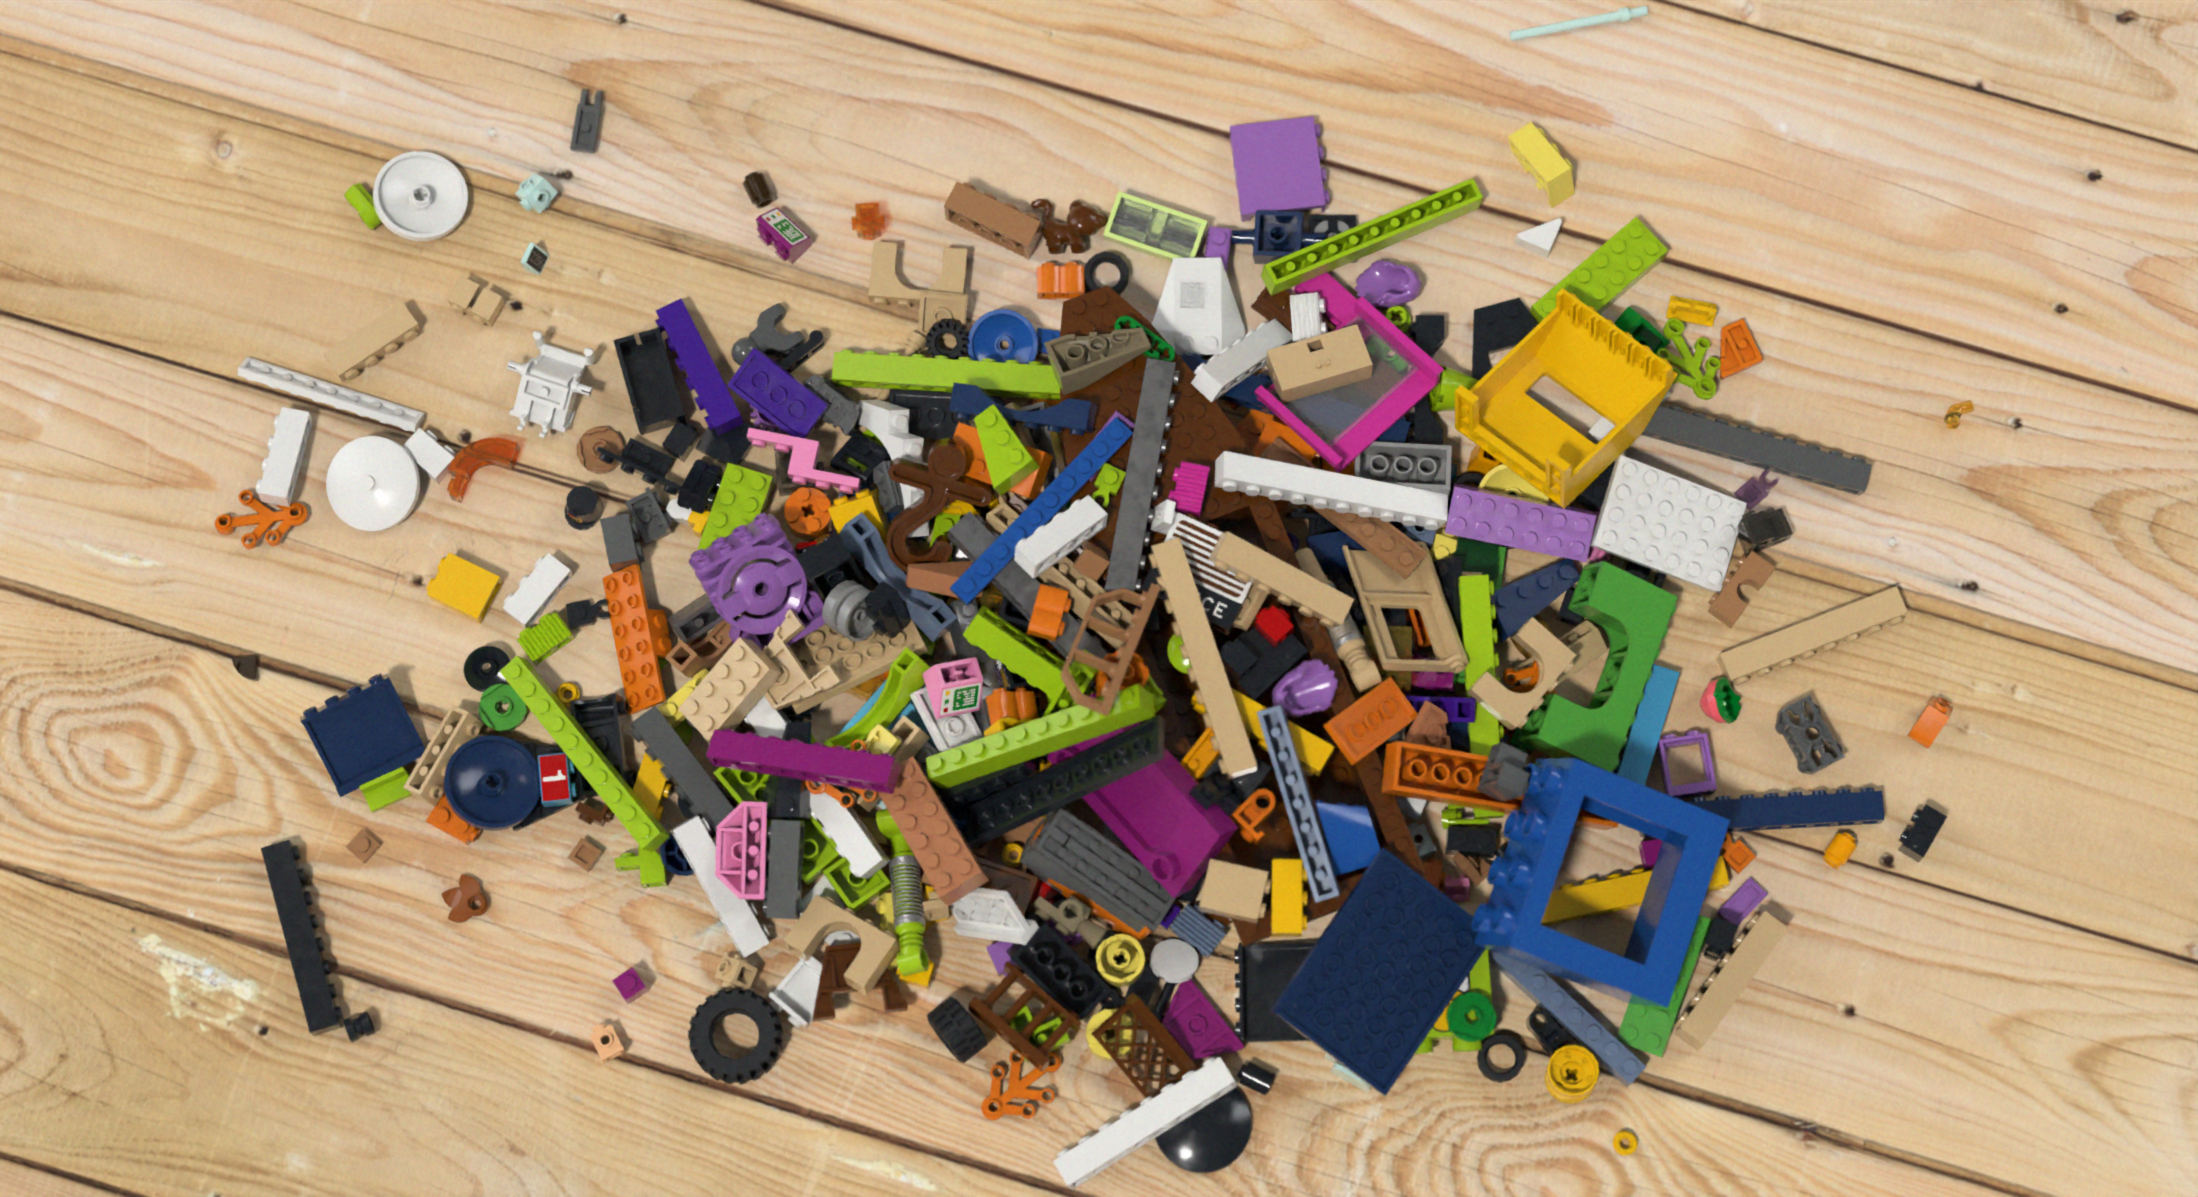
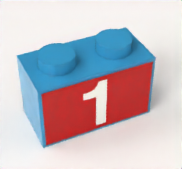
[538,753,577,807]

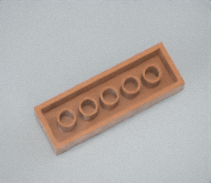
[878,756,989,907]

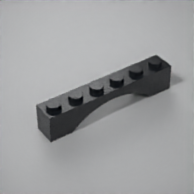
[1409,315,1444,445]

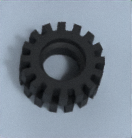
[925,318,969,360]

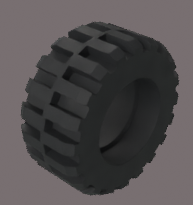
[688,988,783,1084]

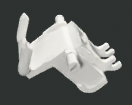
[507,331,595,438]

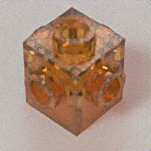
[851,202,885,240]

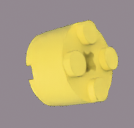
[1096,934,1145,987]
[1086,1009,1133,1062]

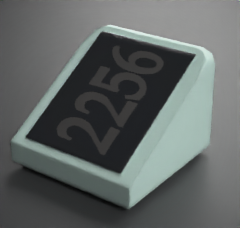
[521,242,549,275]

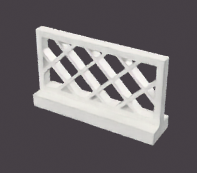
[948,888,1039,945]

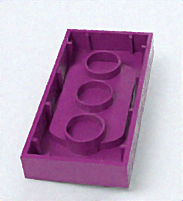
[1047,692,1238,898]

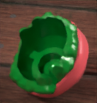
[1699,677,1741,724]

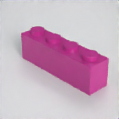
[1293,273,1375,345]

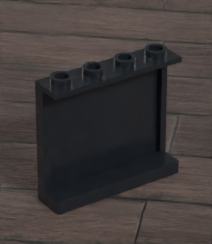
[1234,940,1318,1043]

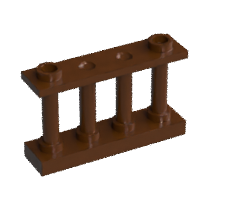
[968,961,1082,1073]

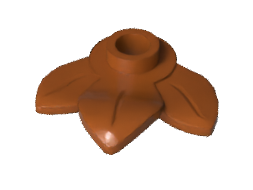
[442,874,489,923]

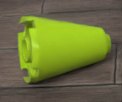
[1428,364,1479,412]

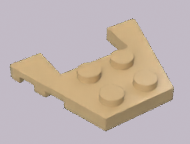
[762,609,844,710]

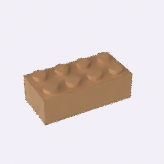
[944,182,1042,260]

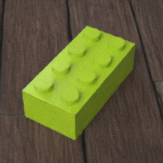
[697,463,775,567]

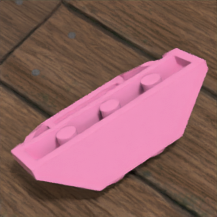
[715,801,767,900]

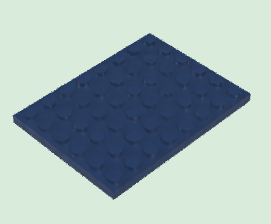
[1270,848,1486,1096]

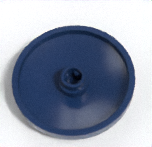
[443,735,541,831]

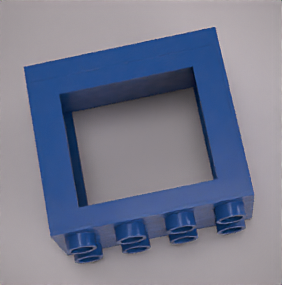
[1472,758,1730,1008]

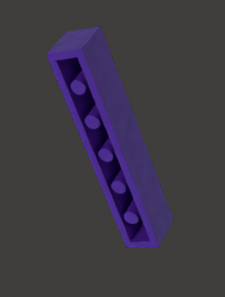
[655,299,744,436]

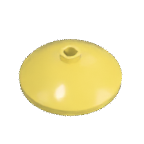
[1478,464,1549,502]

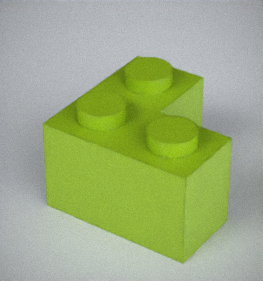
[1010,1006,1071,1063]

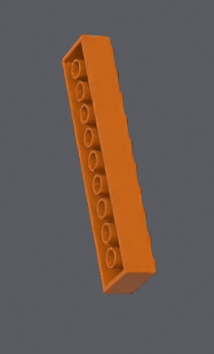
[1382,741,1618,830]

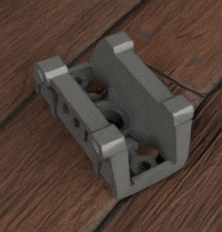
[803,374,861,436]
[1775,695,1845,775]

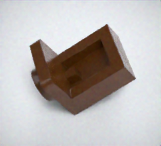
[575,801,614,827]

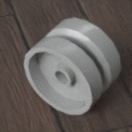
[822,580,875,642]

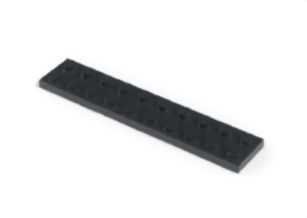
[965,715,1165,850]

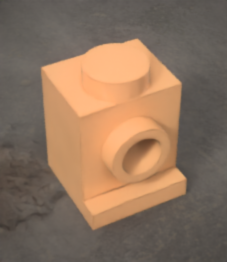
[589,1023,626,1064]

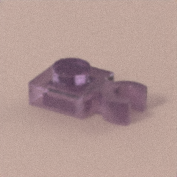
[1734,470,1778,511]

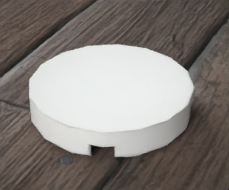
[1150,939,1199,983]

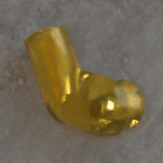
[1944,400,1974,430]

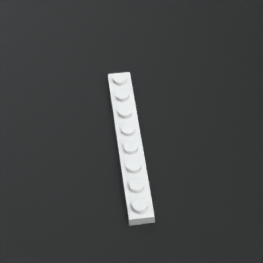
[237,357,424,432]

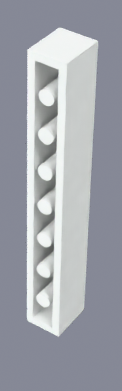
[1053,1057,1238,1190]

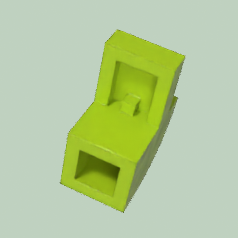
[615,846,668,888]

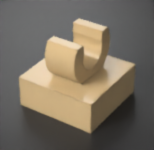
[922,891,950,922]

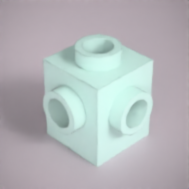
[515,173,558,213]

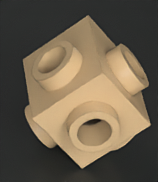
[714,955,758,991]

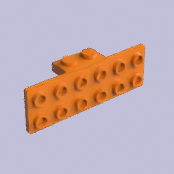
[603,564,672,714]

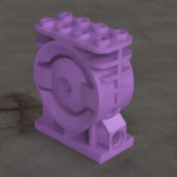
[689,513,825,650]

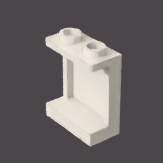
[767,956,836,1029]

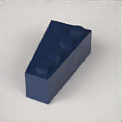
[1490,559,1580,643]

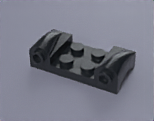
[570,693,637,798]

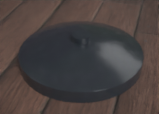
[1155,1079,1251,1174]

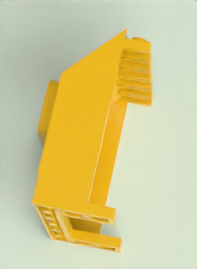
[1455,288,1678,509]

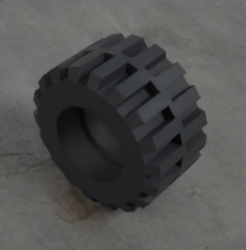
[927,997,987,1063]

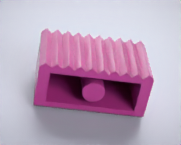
[1168,461,1210,518]

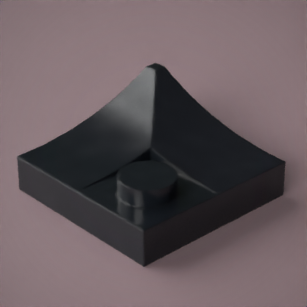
[695,421,760,465]

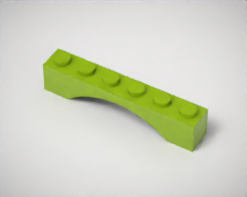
[823,647,931,750]

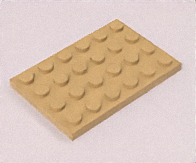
[789,591,927,714]

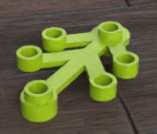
[1656,318,1721,400]

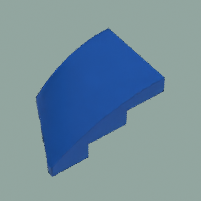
[1314,800,1380,876]

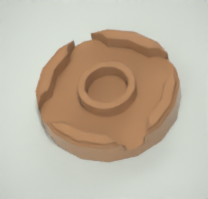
[577,427,624,474]

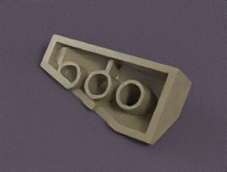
[1044,328,1151,395]

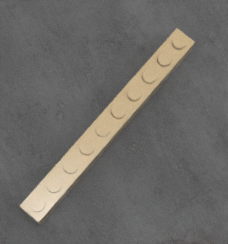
[1148,537,1257,780]

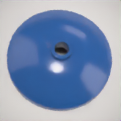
[967,309,1038,364]

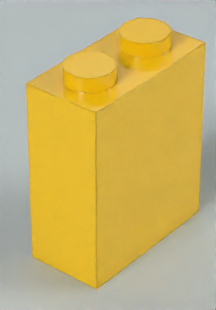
[828,488,890,559]
[426,552,503,624]

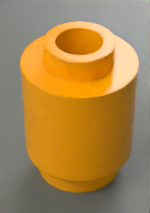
[1822,832,1857,869]

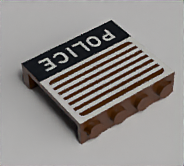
[1141,512,1264,636]

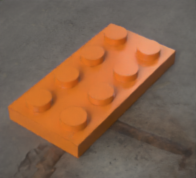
[1323,677,1418,765]

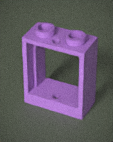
[1657,730,1717,799]

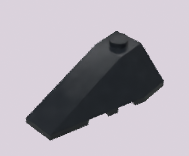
[762,722,812,820]

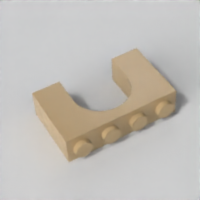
[868,241,968,308]
[1466,617,1576,731]
[784,894,899,996]

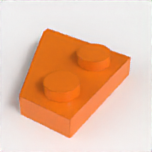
[1720,319,1763,380]

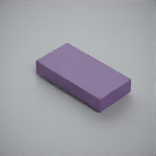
[1717,878,1768,925]

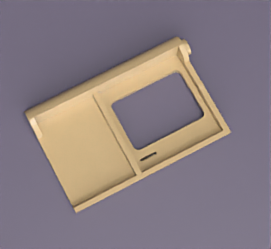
[1342,541,1468,673]

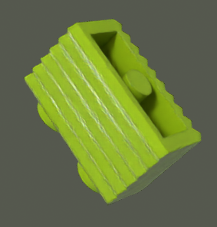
[517,612,575,666]

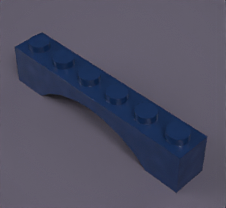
[949,382,1097,436]

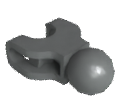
[731,303,806,366]

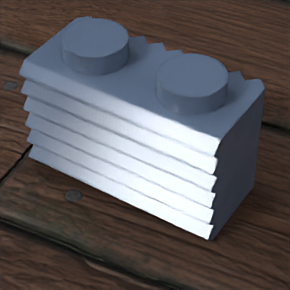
[1170,904,1226,959]

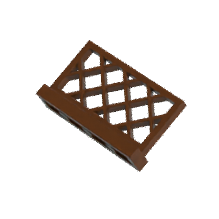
[1091,993,1198,1098]

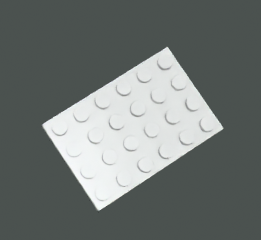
[1590,455,1747,593]

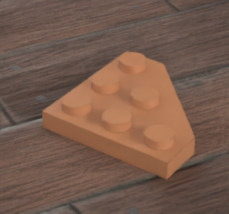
[1403,701,1451,750]

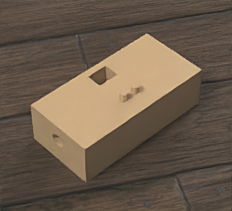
[1266,324,1373,404]

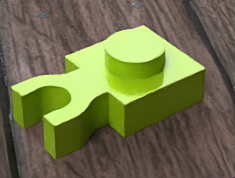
[1091,463,1126,510]

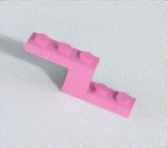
[747,428,861,494]

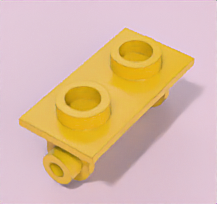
[1666,295,1717,327]

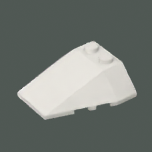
[1152,257,1245,355]

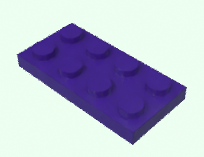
[727,347,829,439]

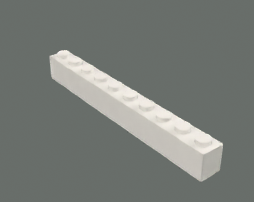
[1214,451,1448,530]
[744,696,890,879]

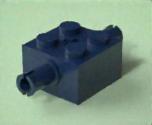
[1231,210,1326,264]

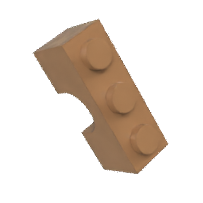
[1708,551,1775,628]

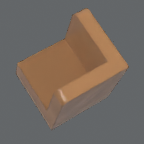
[1073,539,1110,581]

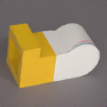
[666,499,710,538]

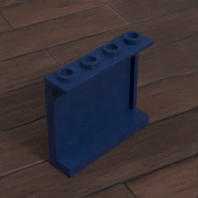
[300,673,426,797]

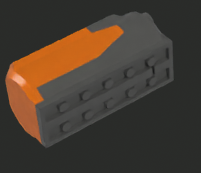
[1019,806,1175,941]

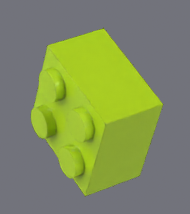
[823,857,891,913]

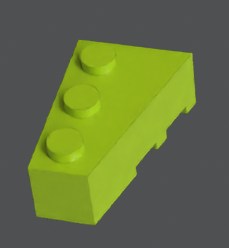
[974,404,1040,496]

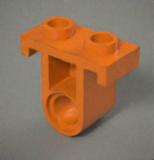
[1908,696,1953,749]
[1225,789,1275,845]

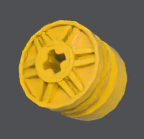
[1544,1045,1599,1104]

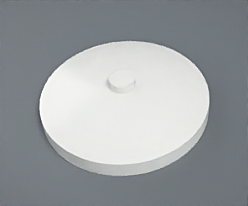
[373,151,468,241]
[326,436,420,531]

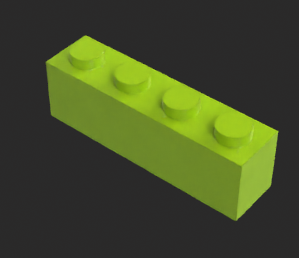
[1043,649,1098,717]

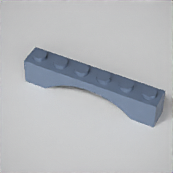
[839,512,958,643]

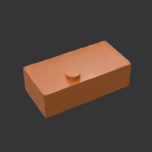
[953,422,1053,500]

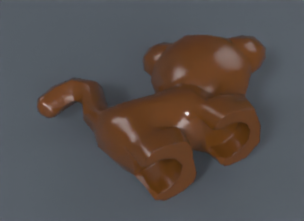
[1031,199,1108,254]

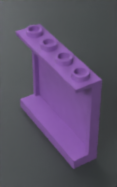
[1229,116,1329,222]

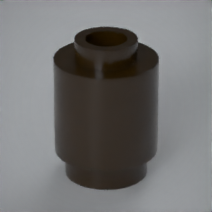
[743,172,774,208]

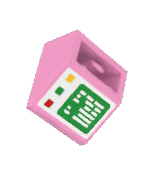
[922,657,983,719]

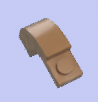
[665,620,733,678]

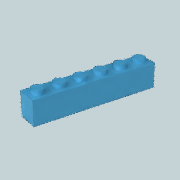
[1613,664,1680,786]

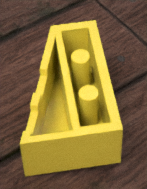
[1508,122,1575,208]

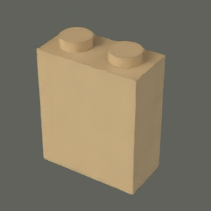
[1199,859,1272,924]

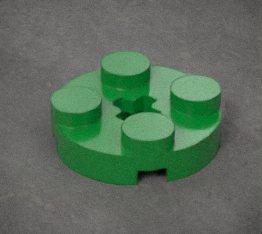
[1446,992,1496,1042]

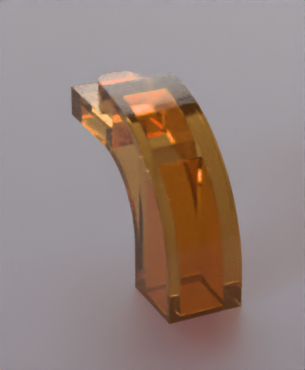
[447,438,520,503]

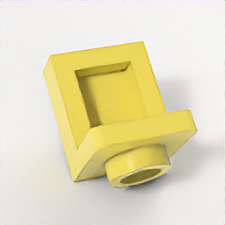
[1430,527,1460,561]

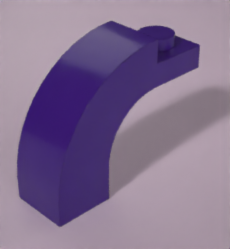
[1405,696,1475,723]

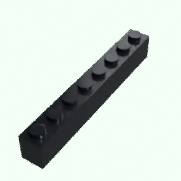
[261,840,344,1036]

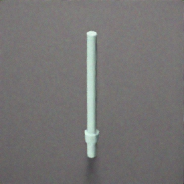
[1509,6,1648,41]

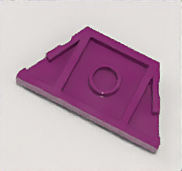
[1162,979,1245,1061]

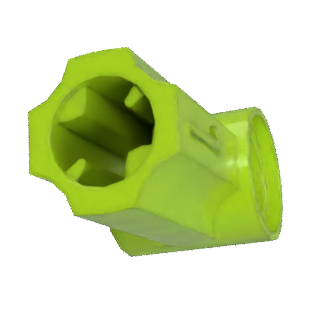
[344,183,382,230]

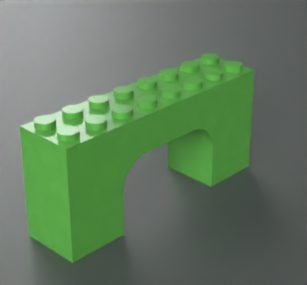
[1518,561,1677,773]

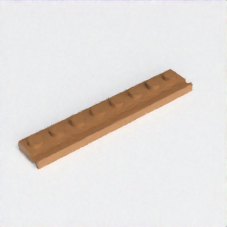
[1258,437,1428,580]

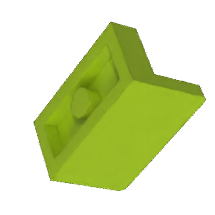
[359,767,413,813]

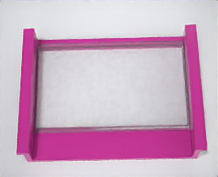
[1254,297,1444,473]

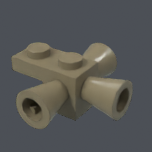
[1034,895,1108,949]

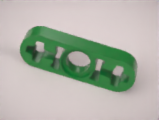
[1114,316,1175,362]

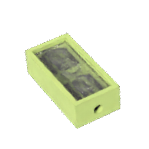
[1103,191,1208,263]

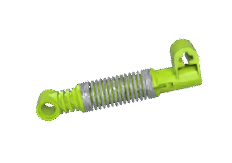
[876,808,929,976]

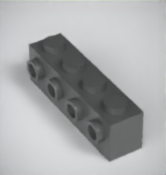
[763,820,805,920]

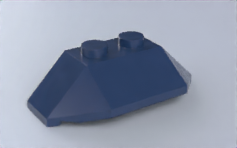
[1306,521,1399,579]

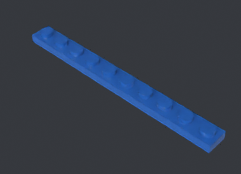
[950,417,1133,606]

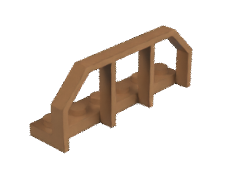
[1060,583,1161,716]

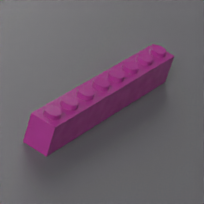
[706,729,901,794]

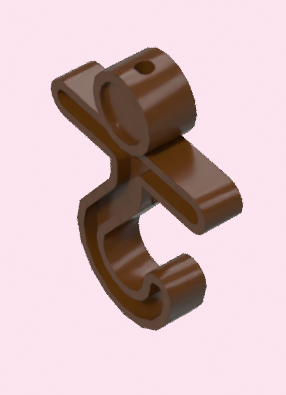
[886,438,992,572]

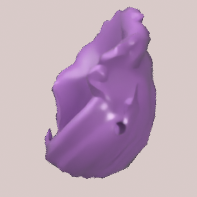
[1355,259,1422,308]
[1272,659,1338,718]

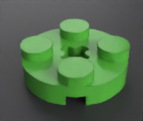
[479,684,528,733]

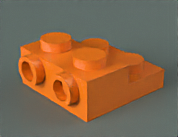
[426,793,481,846]

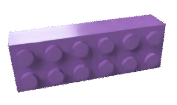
[1445,483,1596,562]

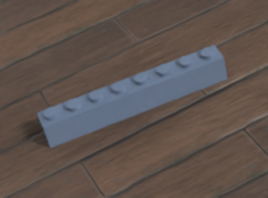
[1257,705,1341,902]
[1488,950,1646,1088]

